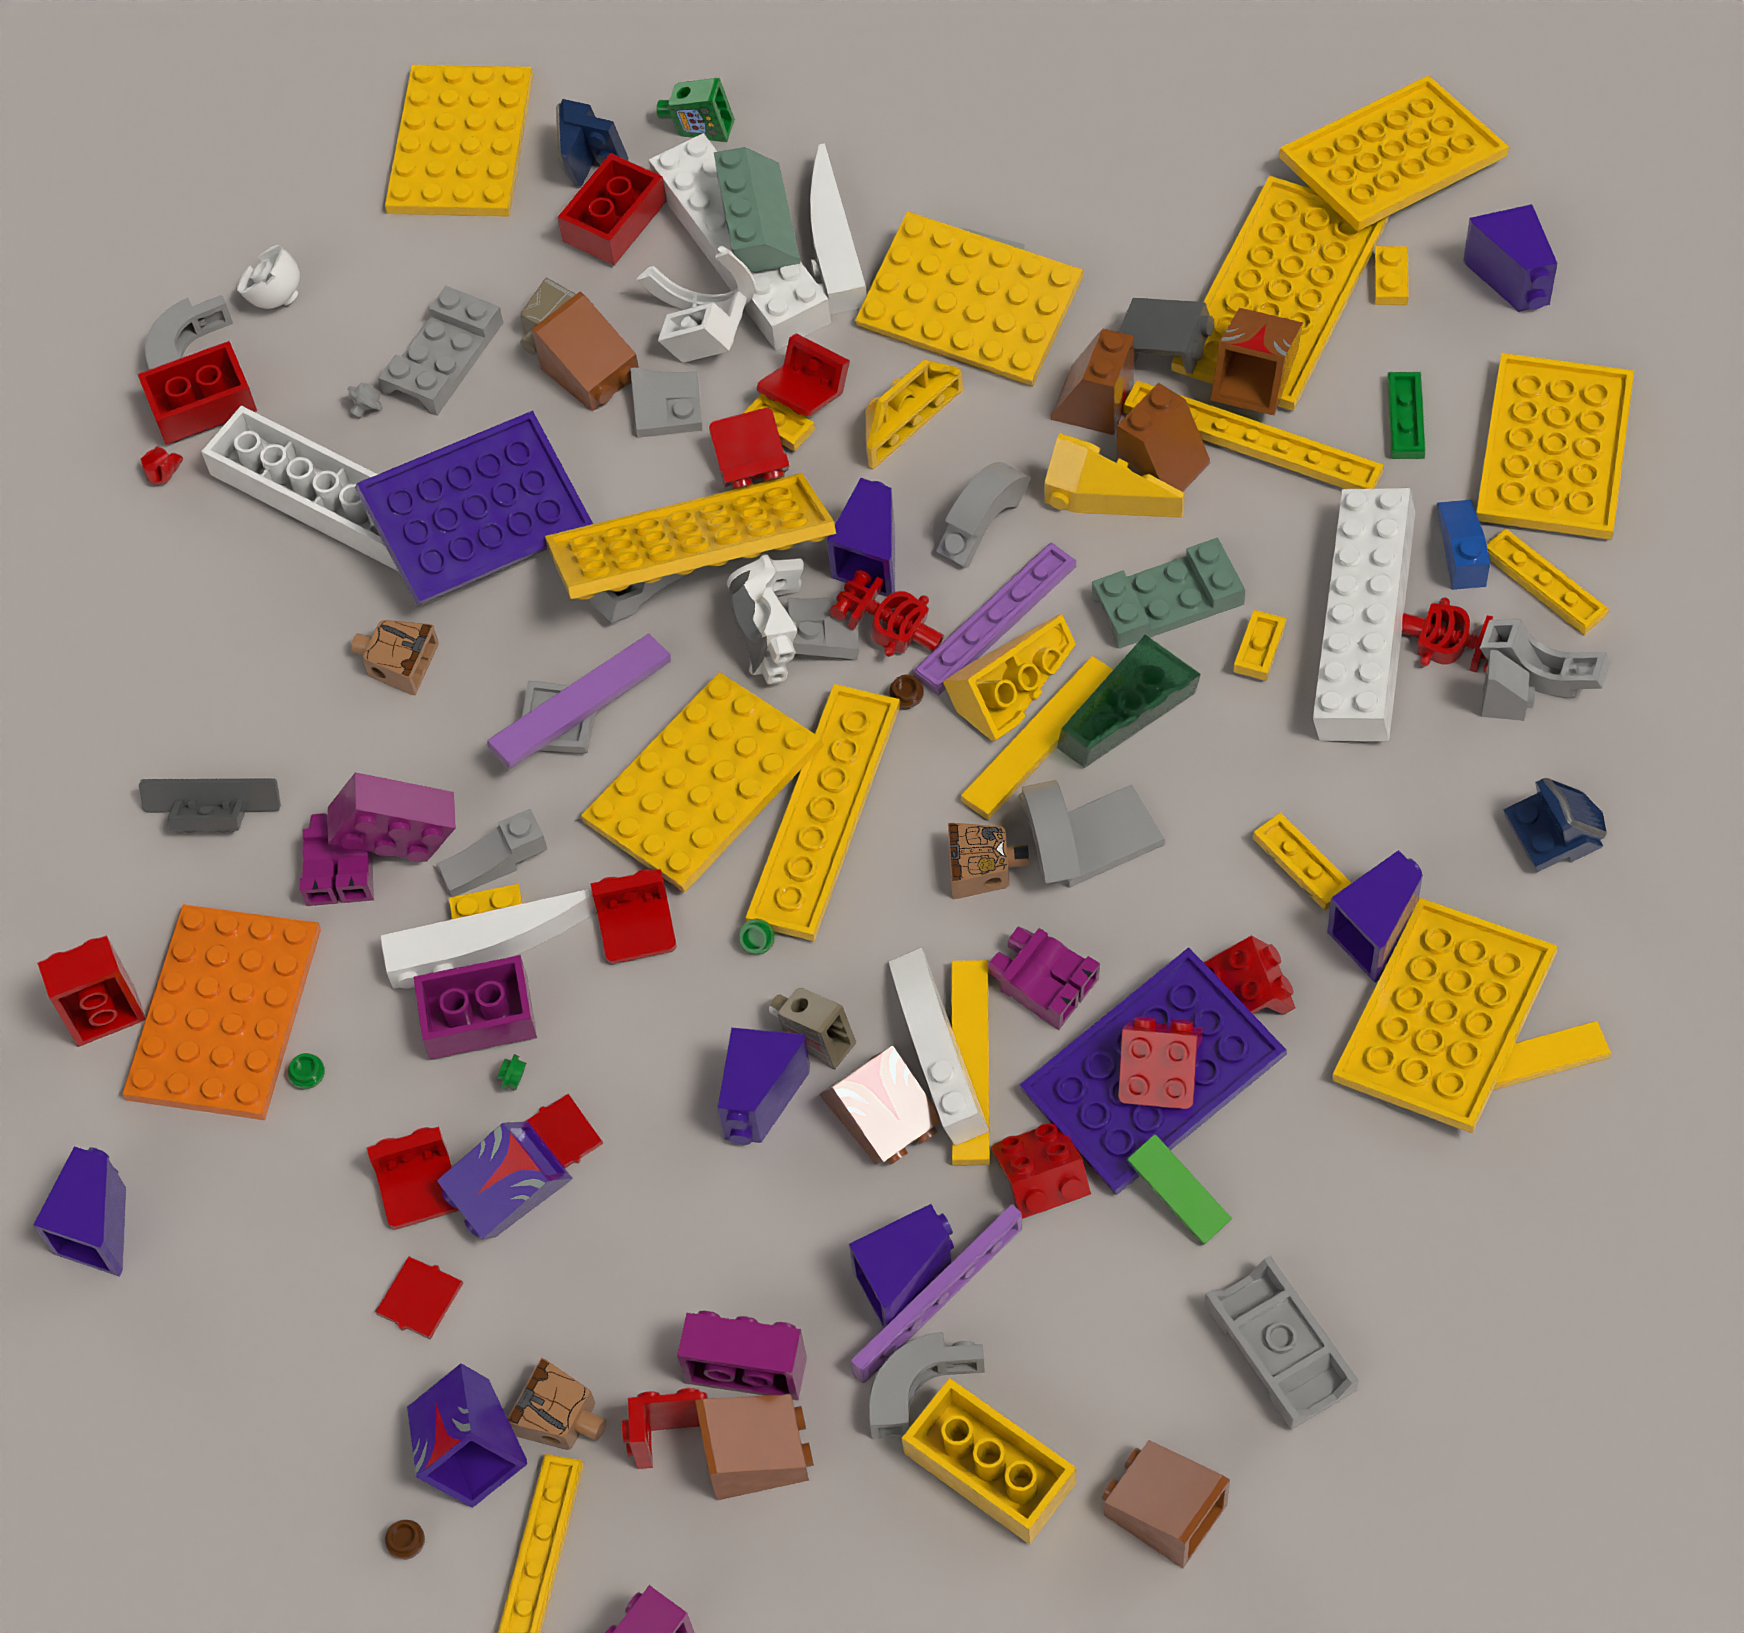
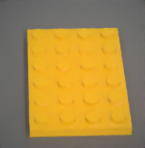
[385,65,533,217]
[1279,75,1509,231]
[855,211,1084,386]
[1476,353,1634,540]
[581,672,823,893]
[1332,898,1557,1134]

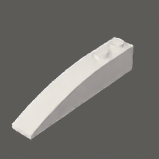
[810,143,867,314]
[380,889,597,989]
[889,948,989,1146]

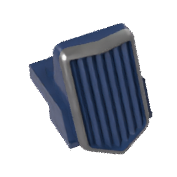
[556,99,629,187]
[1503,778,1607,872]

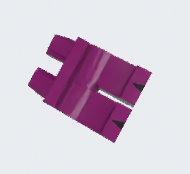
[299,813,374,906]
[988,926,1100,1030]

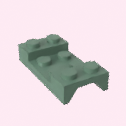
[1092,537,1245,649]

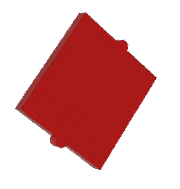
[524,1094,603,1168]
[376,1256,463,1340]

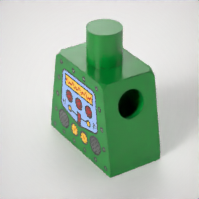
[656,78,735,142]

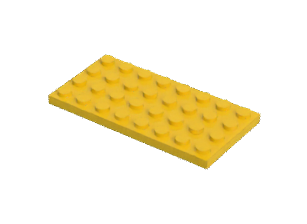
[1171,175,1389,411]
[545,473,836,600]

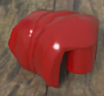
[140,446,183,485]

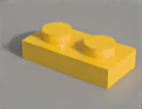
[1374,246,1409,305]
[743,394,815,452]
[1233,610,1287,681]
[449,883,523,919]

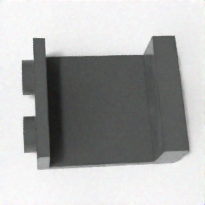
[1118,298,1214,374]

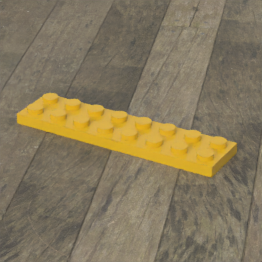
[745,684,900,942]

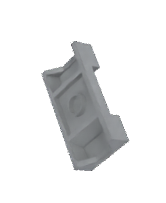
[378,285,504,416]
[1205,1256,1358,1430]

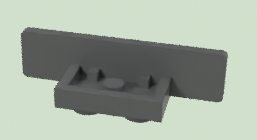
[139,778,281,833]

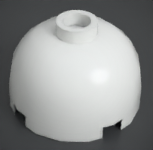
[237,245,300,309]

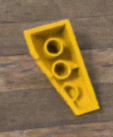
[1044,433,1185,518]
[943,614,1076,741]

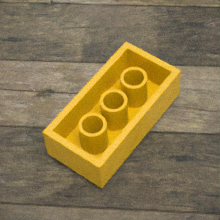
[902,1378,1077,1545]

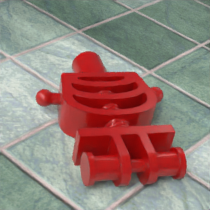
[829,570,944,657]
[1402,597,1493,673]

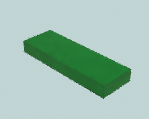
[1387,372,1425,459]

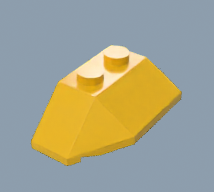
[865,360,963,470]

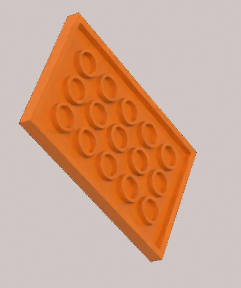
[122,904,321,1120]

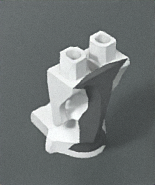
[727,555,804,684]

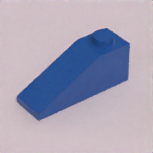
[1437,500,1490,590]

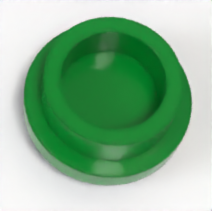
[739,918,775,955]
[288,1053,325,1089]
[497,1054,527,1090]

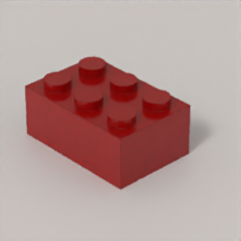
[557,153,667,266]
[137,341,257,445]
[37,935,146,1047]

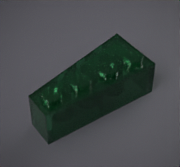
[1057,634,1201,768]

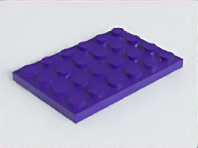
[355,410,593,606]
[1020,947,1287,1195]

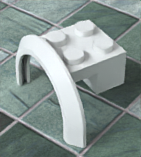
[636,246,755,363]

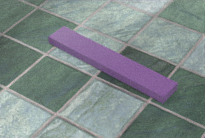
[913,542,1076,696]
[487,633,671,770]
[851,1204,1022,1383]

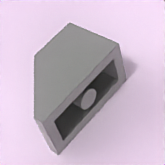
[1481,650,1535,721]

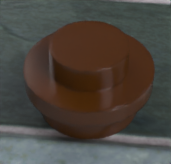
[889,675,924,708]
[385,1519,425,1560]

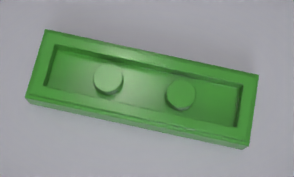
[1126,1134,1232,1245]

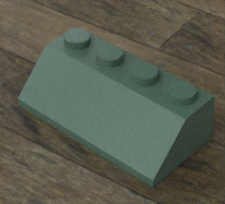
[713,147,800,272]

